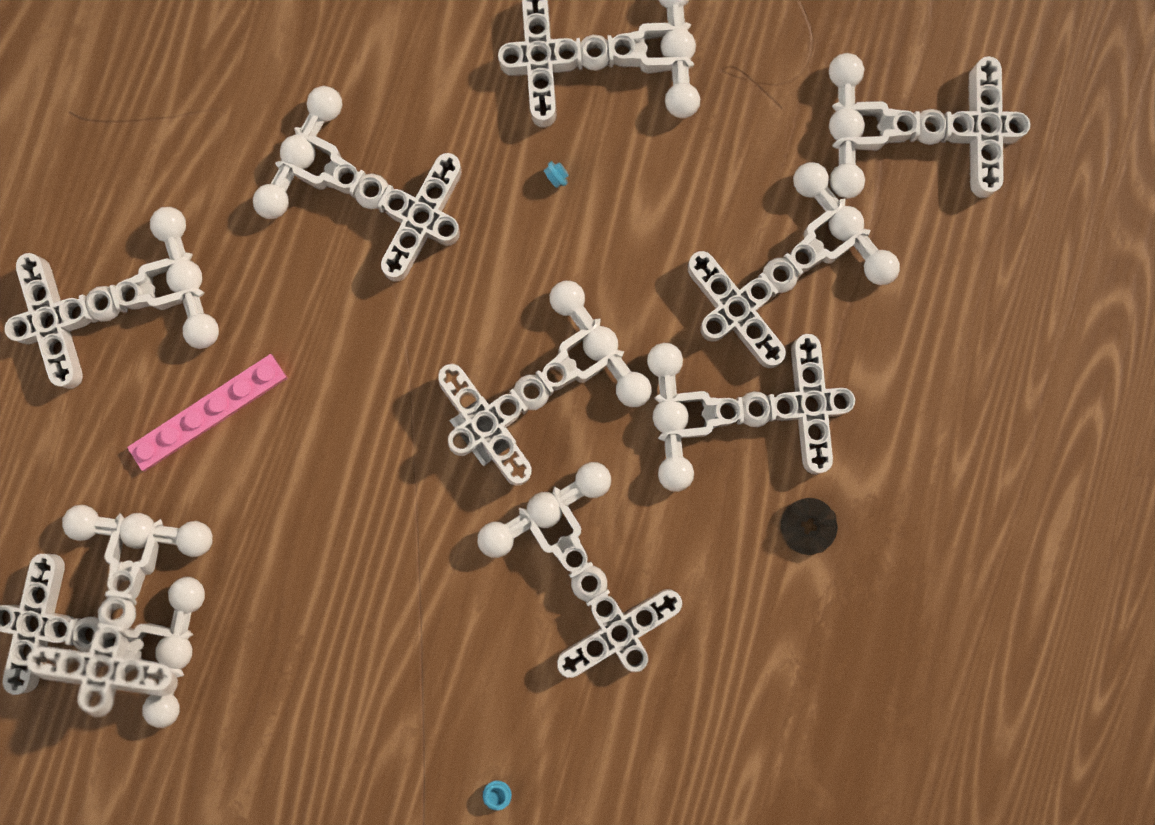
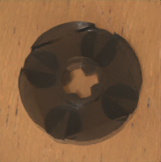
[779,498,838,555]

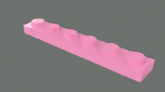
[127,354,288,471]

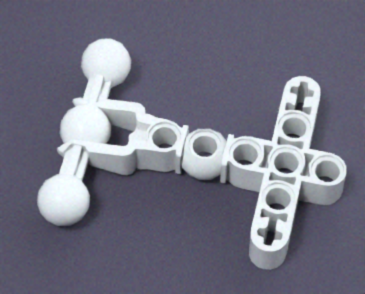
[498,0,701,127]
[829,53,1031,199]
[253,86,461,282]
[688,162,900,368]
[5,207,219,389]
[439,281,652,486]
[647,334,855,492]
[477,462,682,677]
[27,505,213,717]
[0,554,205,728]

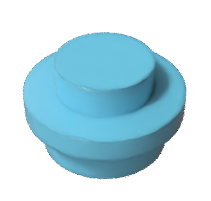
[544,161,569,188]
[483,780,512,810]

